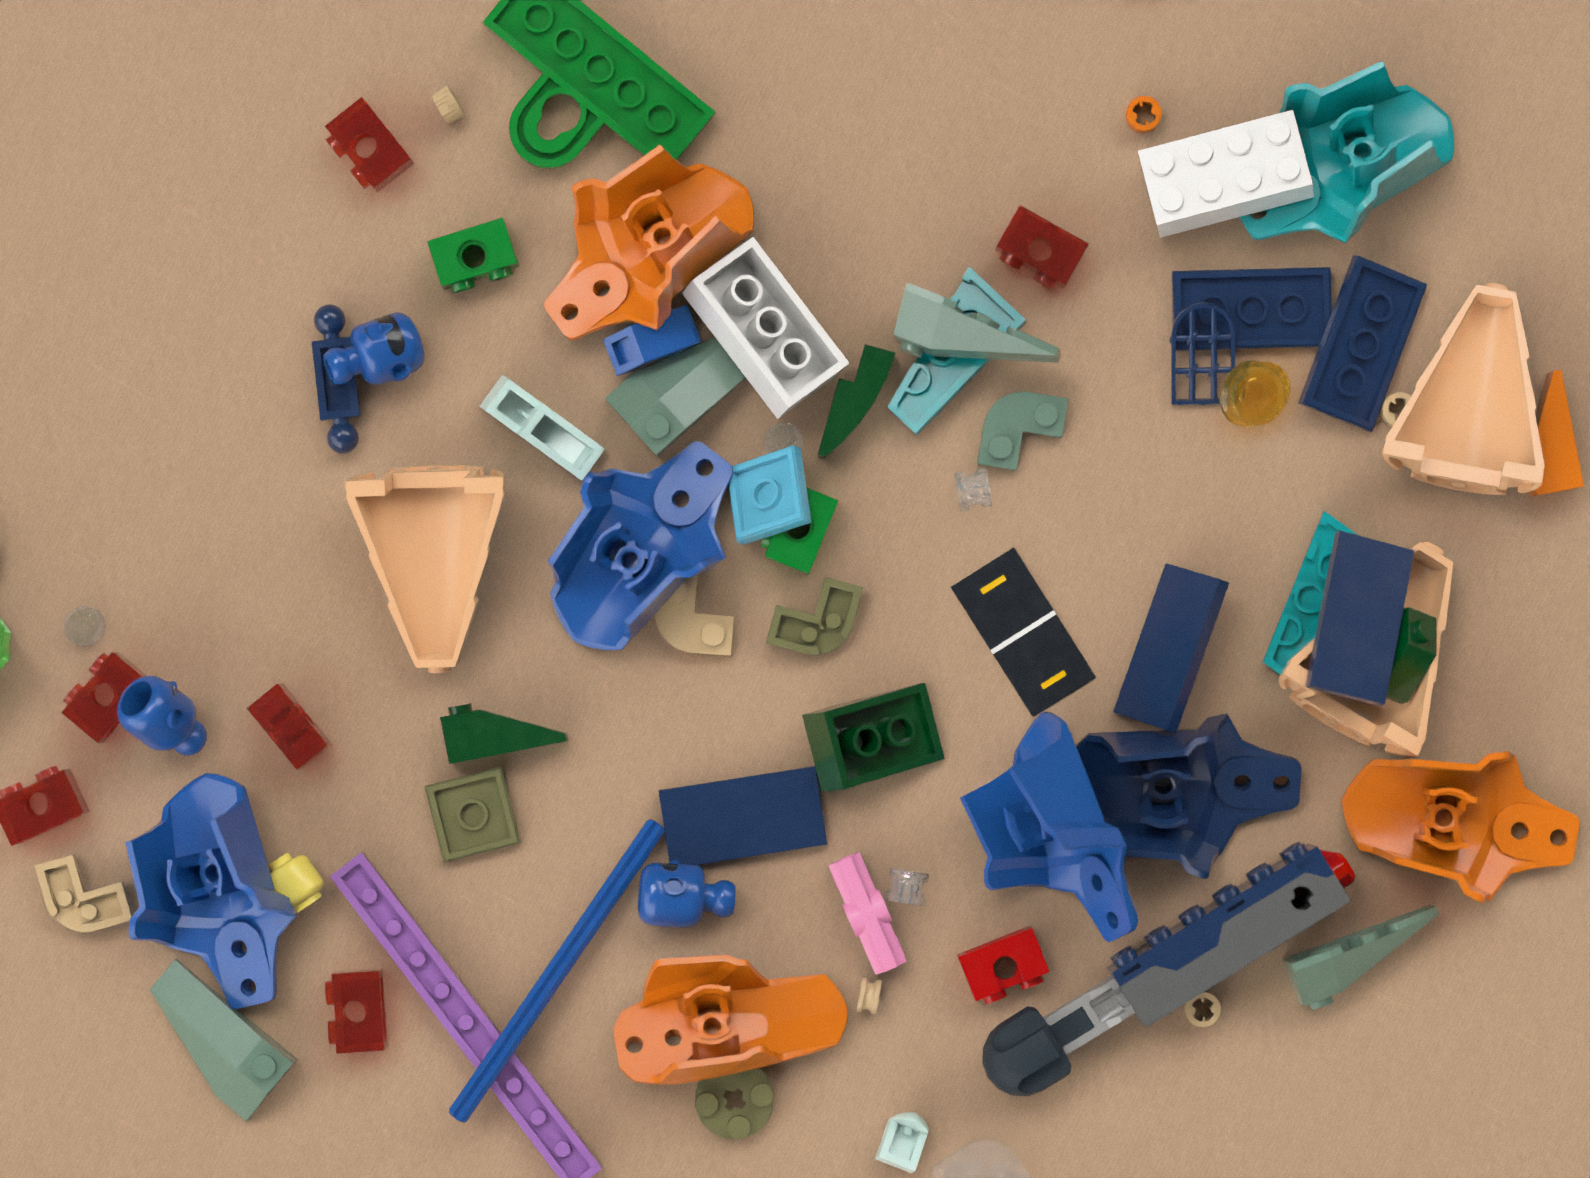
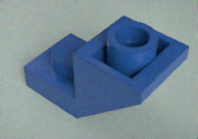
[603,305,702,376]

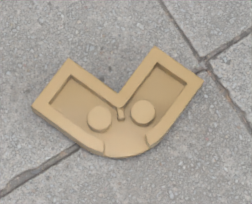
[655,575,734,656]
[34,854,133,933]

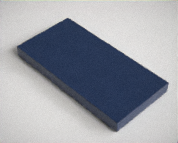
[1298,255,1427,432]
[1171,267,1332,351]
[1305,531,1415,706]
[1113,563,1229,733]
[658,766,827,865]

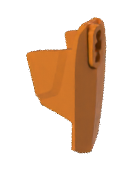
[613,955,848,1085]

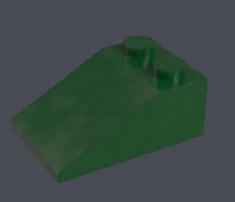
[802,683,945,792]

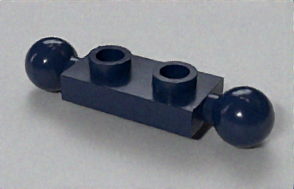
[311,304,361,454]

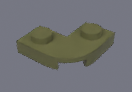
[766,577,863,655]

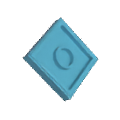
[729,445,811,545]

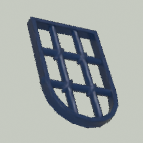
[1169,302,1237,405]

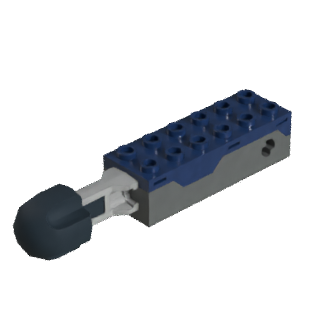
[982,842,1356,1096]

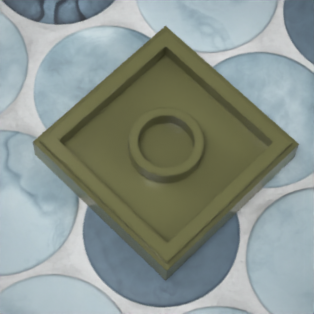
[424,766,521,863]

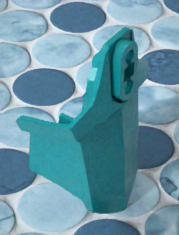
[1239,61,1454,244]

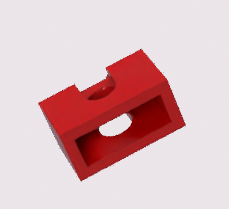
[957,926,1050,1005]

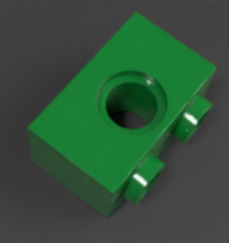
[427,217,519,294]
[760,487,839,575]

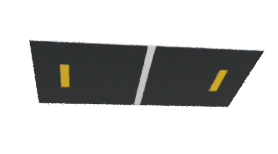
[951,547,1096,717]

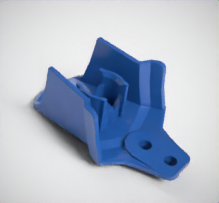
[547,441,733,651]
[960,712,1138,942]
[125,773,297,1009]

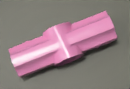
[829,852,907,975]

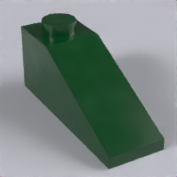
[440,703,569,764]

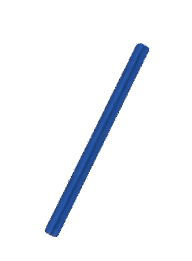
[449,819,665,1123]

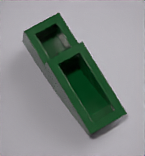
[817,344,895,459]

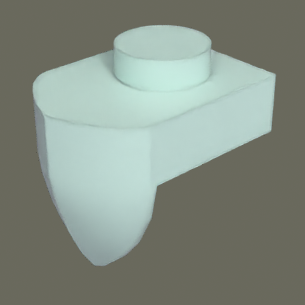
[875,1112,929,1173]

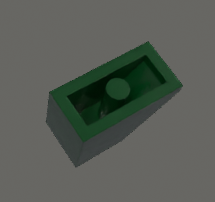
[1386,607,1437,704]

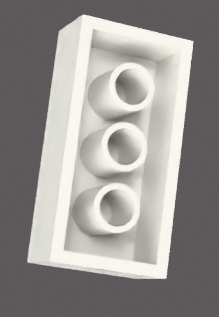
[1138,110,1314,238]
[682,237,849,419]

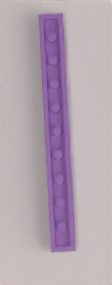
[330,852,603,1178]

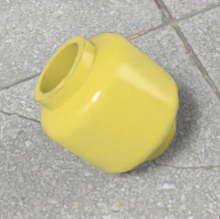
[268,852,324,914]

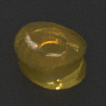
[1219,360,1290,427]

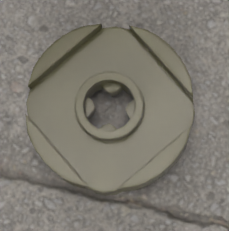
[695,1068,774,1140]

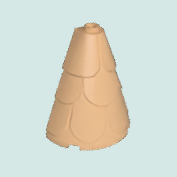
[1382,283,1545,495]
[345,465,505,673]
[1279,542,1453,757]

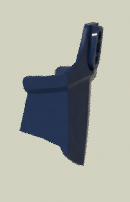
[1076,713,1301,879]

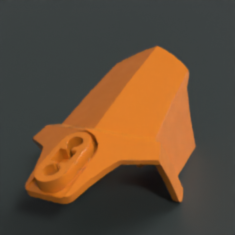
[544,145,754,340]
[1341,751,1580,903]

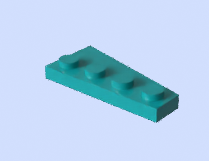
[887,267,1027,436]
[1262,511,1357,675]

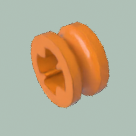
[1125,96,1162,133]

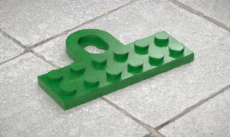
[482,0,716,169]

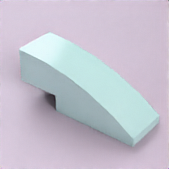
[479,375,605,481]

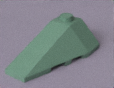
[893,283,1061,363]
[605,337,746,457]
[1283,904,1439,1010]
[150,959,298,1121]

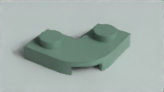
[977,391,1068,471]

